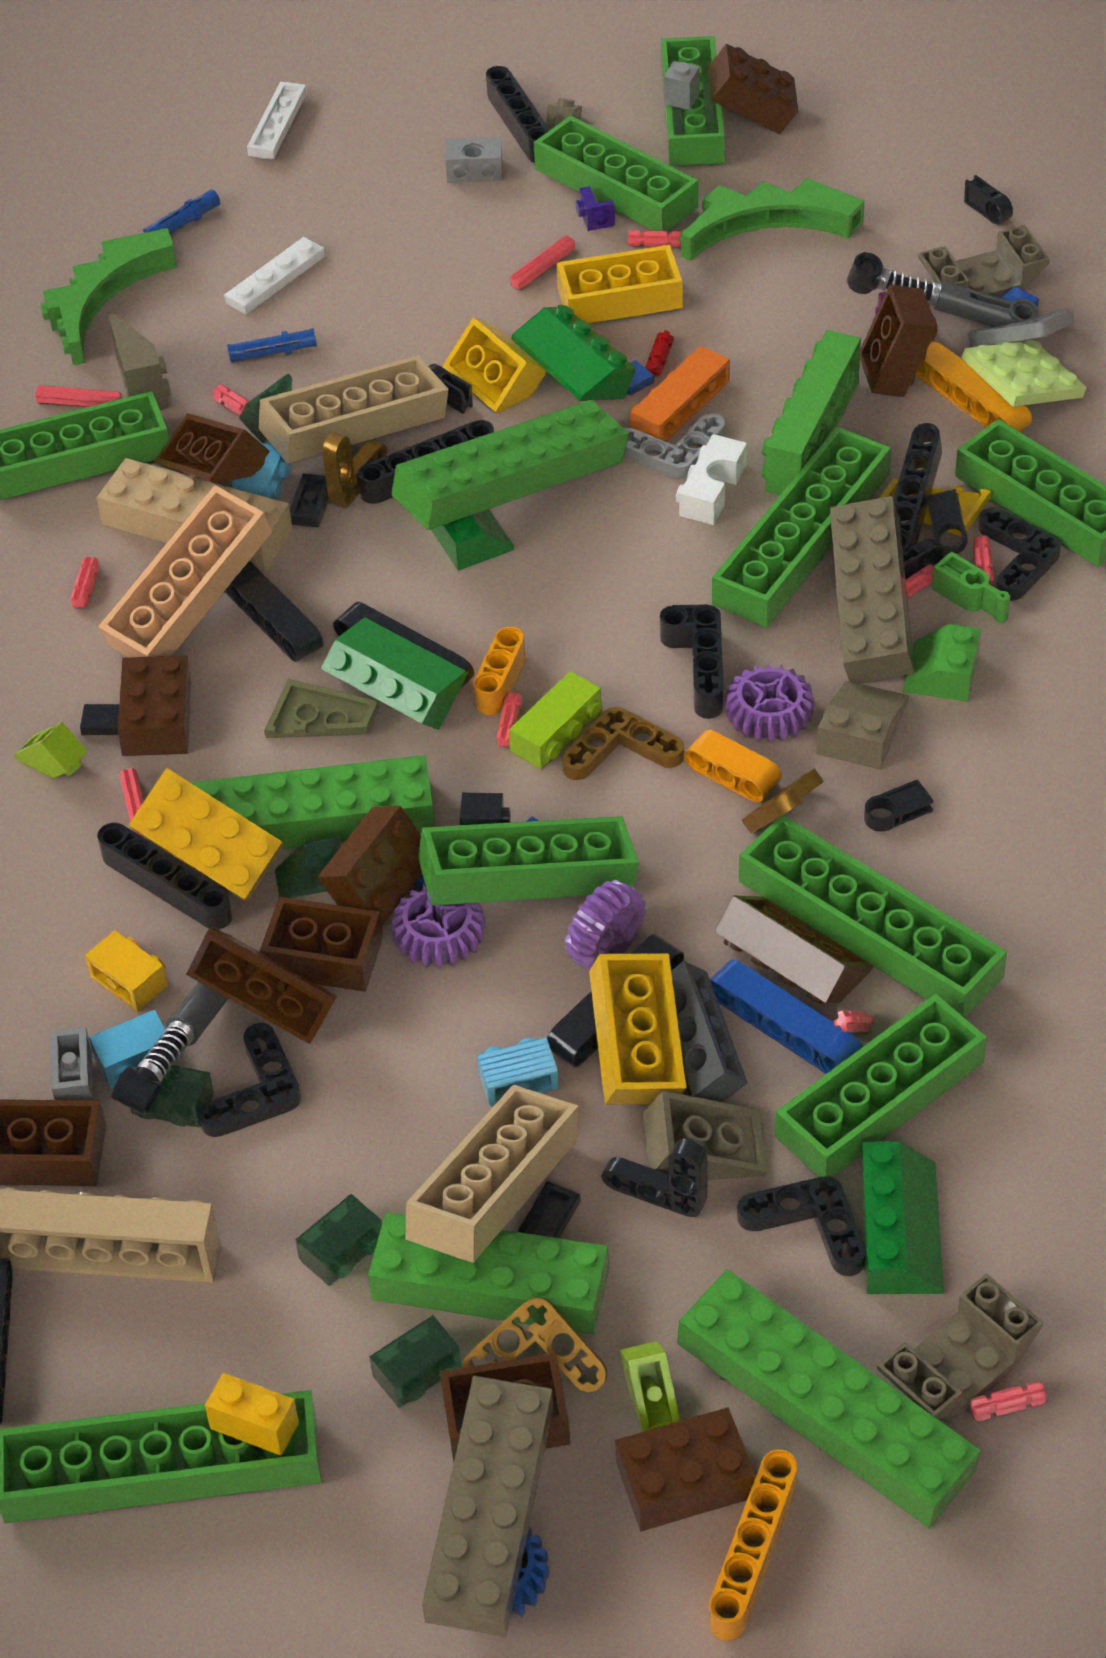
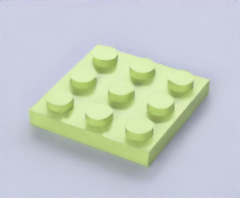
[961,339,1087,407]

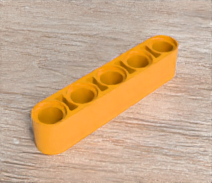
[916,341,1032,431]
[709,1449,798,1641]

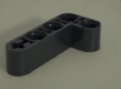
[660,604,723,719]

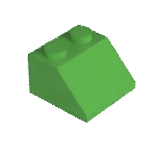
[903,624,981,702]

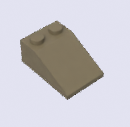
[108,314,171,410]
[817,681,909,770]
[643,1091,768,1180]

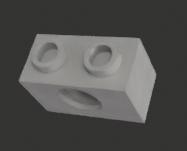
[445,137,503,182]
[50,1027,94,1100]

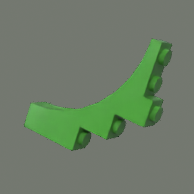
[680,178,864,261]
[40,228,177,365]

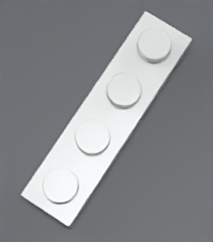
[247,81,307,159]
[224,237,325,315]

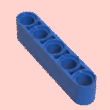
[710,959,864,1074]

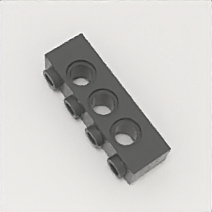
[671,961,748,1102]

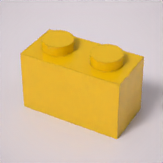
[84,930,168,1012]
[205,1373,299,1456]

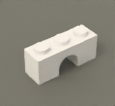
[676,434,747,525]

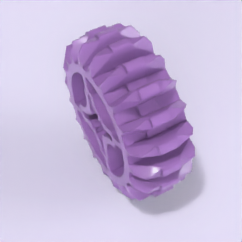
[725,663,814,743]
[565,880,646,970]
[391,884,486,969]

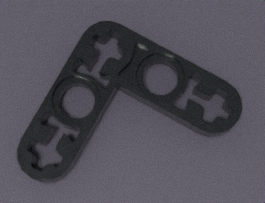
[979,507,1061,601]
[199,1023,301,1137]
[601,1139,708,1217]
[737,1176,866,1276]

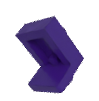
[575,186,615,231]

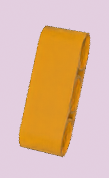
[474,627,526,715]
[684,730,782,802]

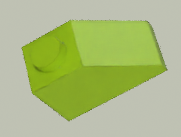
[13,722,88,778]
[620,1341,680,1432]

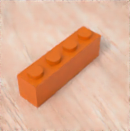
[629,346,730,442]

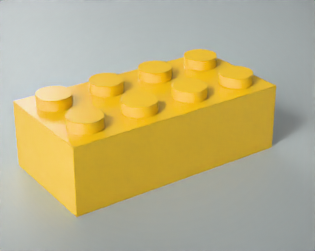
[556,245,683,323]
[129,768,284,903]
[589,954,686,1105]

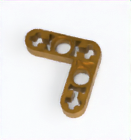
[323,432,387,508]
[562,707,684,780]
[741,768,824,834]
[462,1297,607,1392]

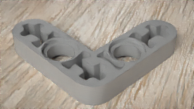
[968,308,1074,347]
[624,413,725,479]

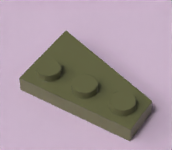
[264,679,380,738]

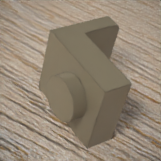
[546,98,582,130]

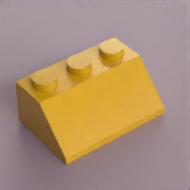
[442,317,547,413]

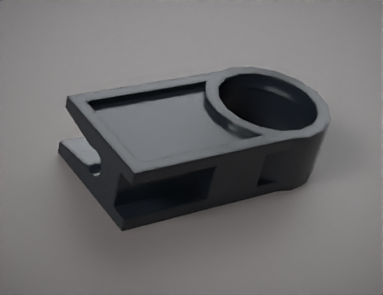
[964,175,1013,225]
[428,363,473,414]
[926,489,968,555]
[903,538,944,579]
[864,779,934,831]

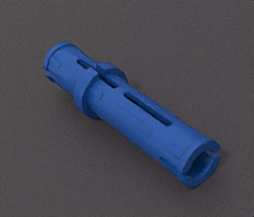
[143,189,221,234]
[227,328,317,363]

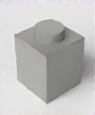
[664,61,700,110]

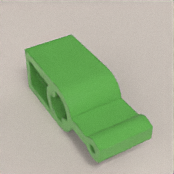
[932,552,1010,623]

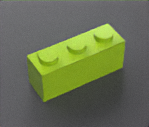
[509,671,603,769]

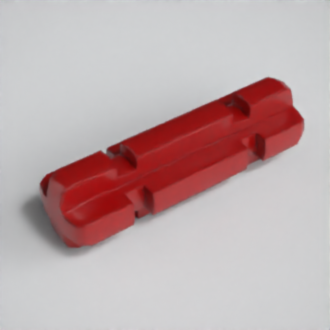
[645,330,674,377]

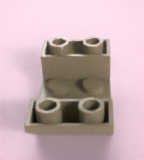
[918,225,1050,298]
[877,1273,1044,1420]

